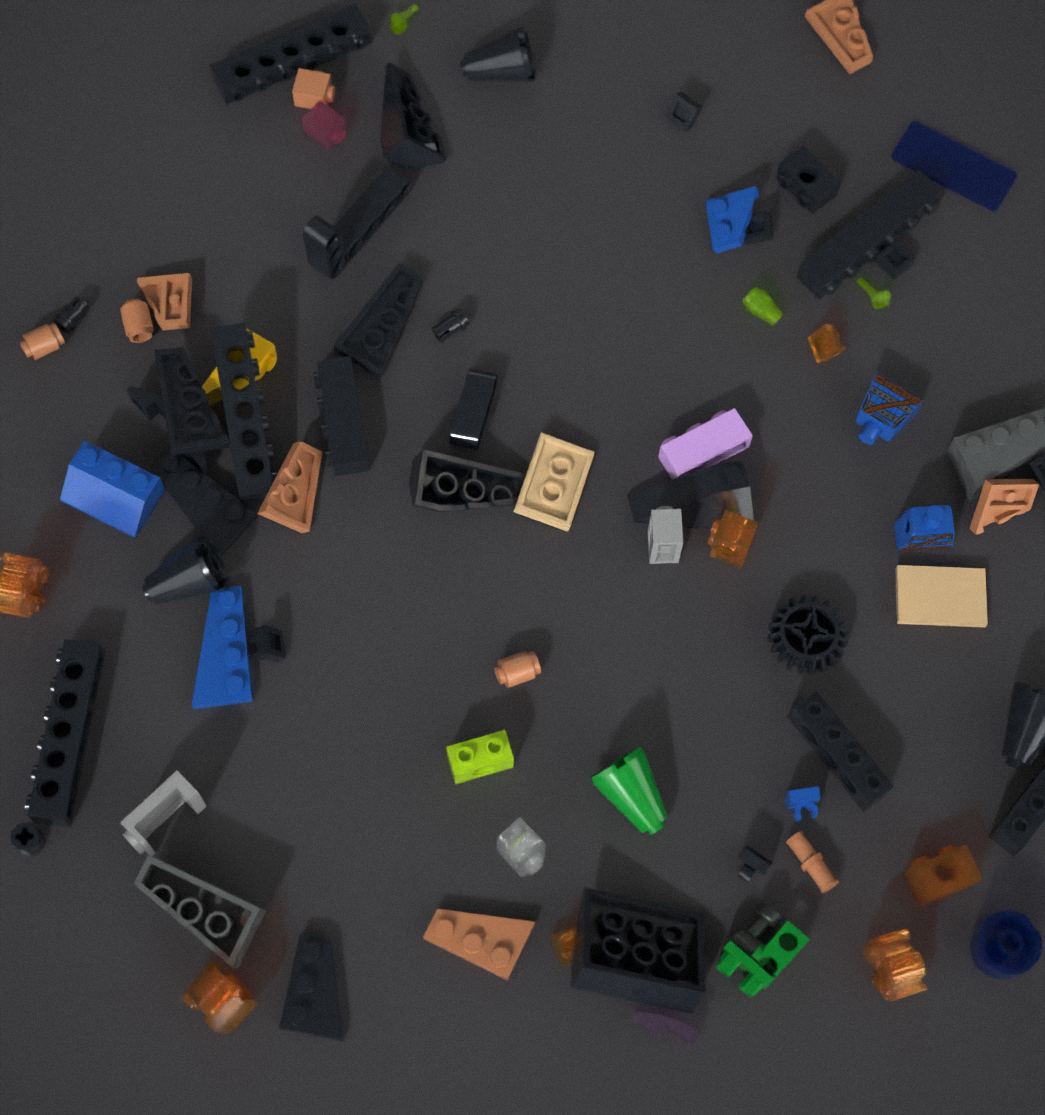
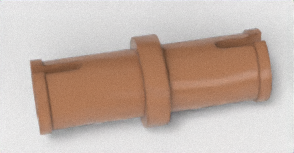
[786,831,839,893]

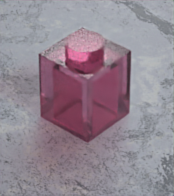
[302,100,346,151]

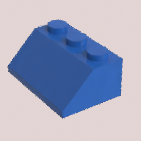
[60,440,166,538]

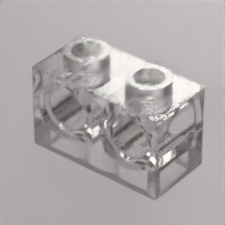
[497,817,546,878]

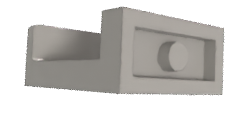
[120,771,207,856]

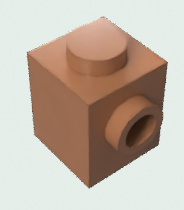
[292,68,335,112]

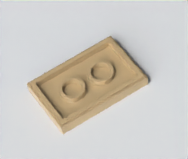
[513,432,595,532]
[895,565,988,627]

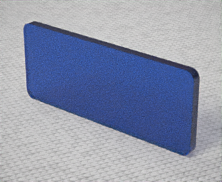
[892,121,1017,211]

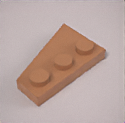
[805,0,873,74]
[257,441,322,533]
[423,909,535,980]

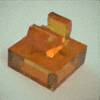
[808,324,846,363]
[550,926,577,967]

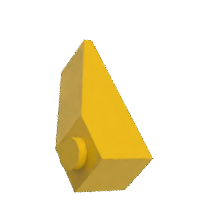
[202,328,277,405]

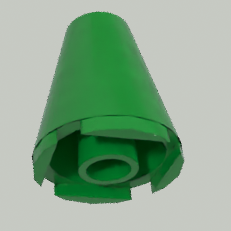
[590,746,668,835]

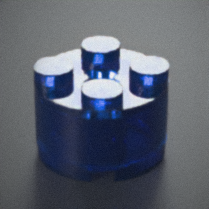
[970,910,1042,980]

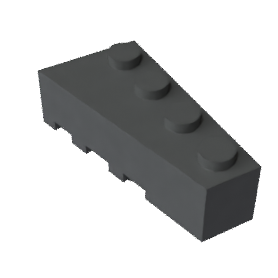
[947,408,1045,502]
[133,855,266,968]

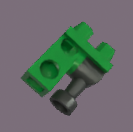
[715,902,810,998]

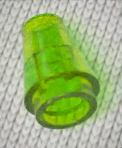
[741,286,784,326]

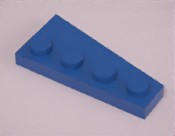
[191,586,253,709]

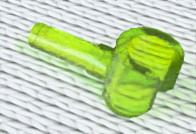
[390,4,418,35]
[857,277,891,309]

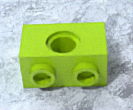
[446,730,514,784]

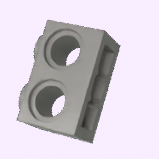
[647,506,683,564]

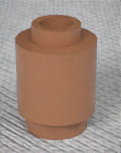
[120,299,154,343]
[19,323,65,360]
[494,651,541,688]

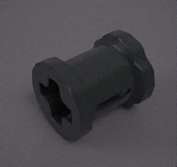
[10,822,45,856]

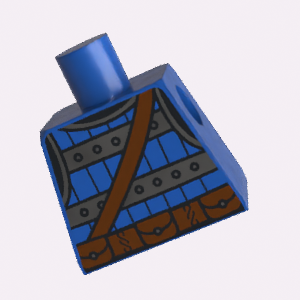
[855,372,923,445]
[894,505,955,552]

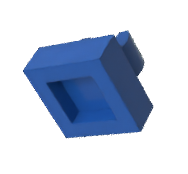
[784,786,821,822]

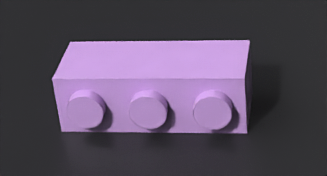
[658,408,753,479]

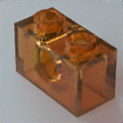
[707,510,759,569]
[904,844,983,908]

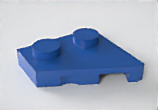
[706,186,759,254]

